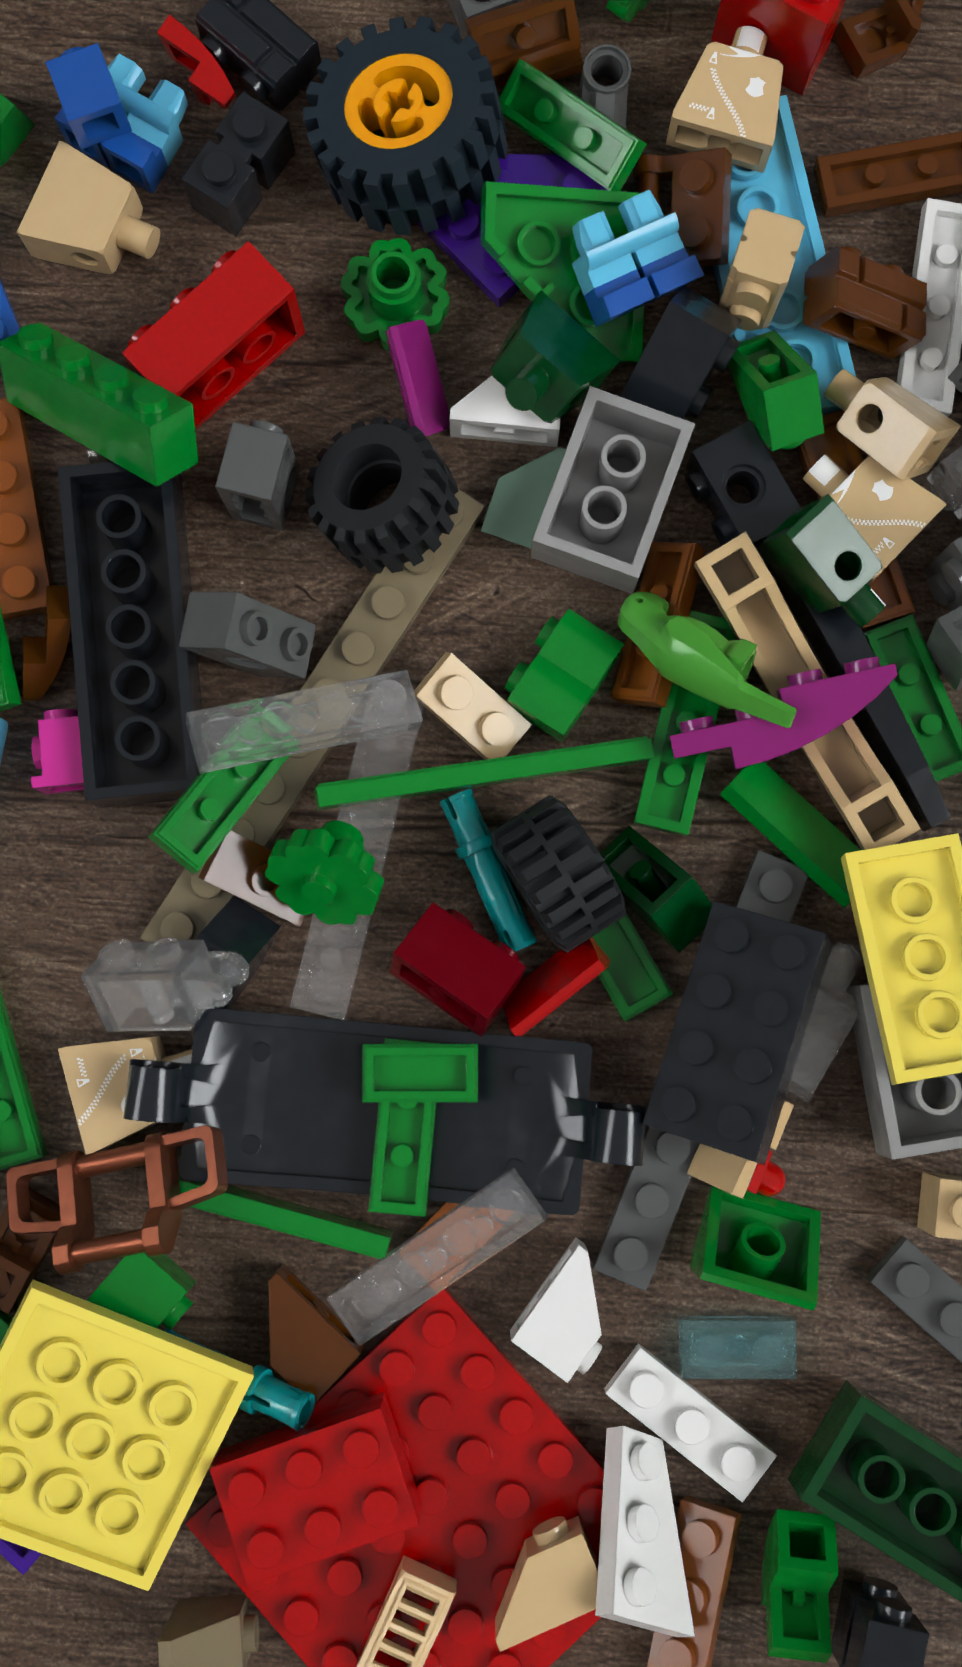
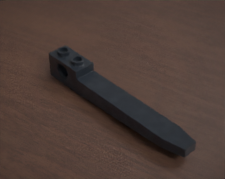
[685,420,951,831]

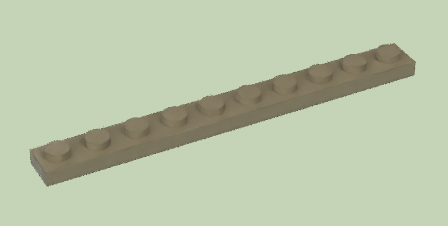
[140,489,485,966]

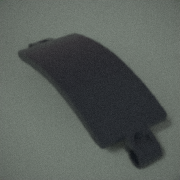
[123,1008,647,1215]

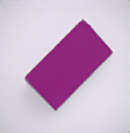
[385,319,450,436]

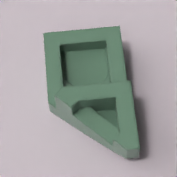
[481,447,566,549]

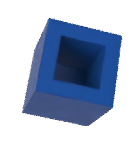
[46,43,132,149]

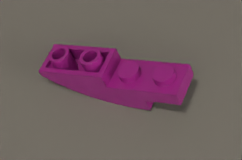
[670,656,898,769]

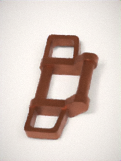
[6,1125,228,1275]

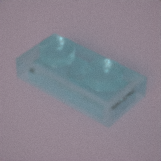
[679,1316,797,1379]

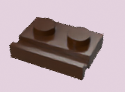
[465,0,584,97]

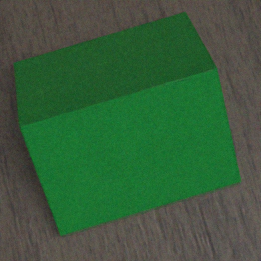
[690,1185,821,1311]

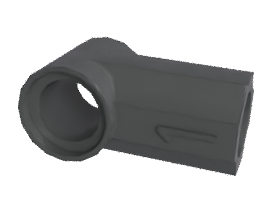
[579,44,632,129]

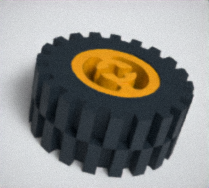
[303,16,508,235]

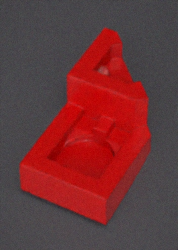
[157,15,236,109]

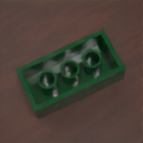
[788,1380,962,1602]

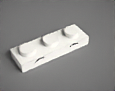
[604,1343,777,1503]

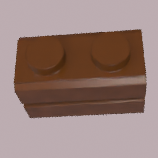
[803,246,927,359]

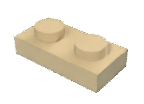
[411,652,532,760]

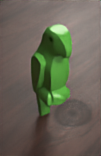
[617,592,797,728]

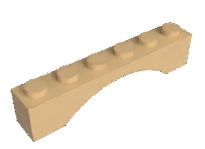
[694,531,921,850]

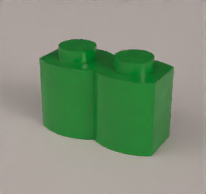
[504,609,625,743]

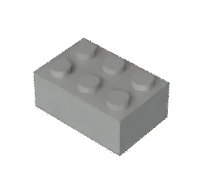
[530,386,695,594]
[845,983,962,1160]

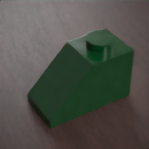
[600,826,712,953]

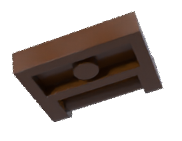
[633,147,732,267]

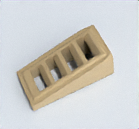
[356,1555,457,1667]

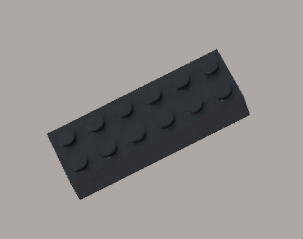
[58,462,207,808]

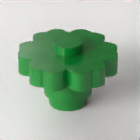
[341,238,450,352]
[265,820,384,925]

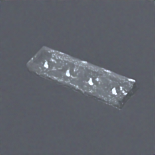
[186,670,423,774]
[327,1167,547,1346]

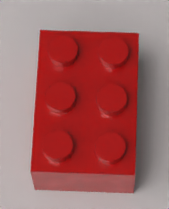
[122,241,306,431]
[209,1392,422,1587]

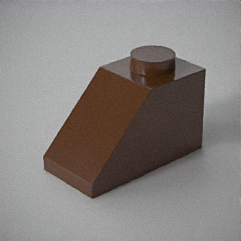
[268,1264,364,1403]

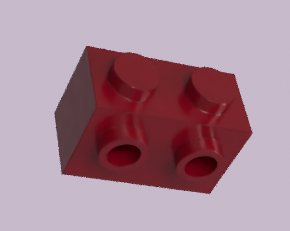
[389,902,526,1037]

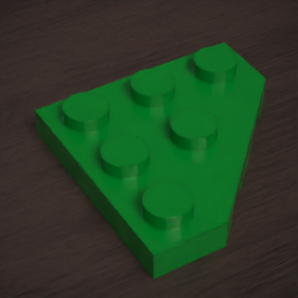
[481,181,644,365]

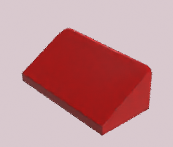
[503,937,611,1037]

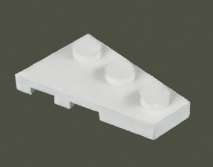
[595,1426,695,1637]

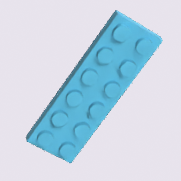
[685,95,856,415]

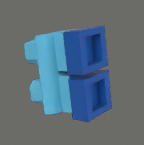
[55,53,188,194]
[572,190,704,327]

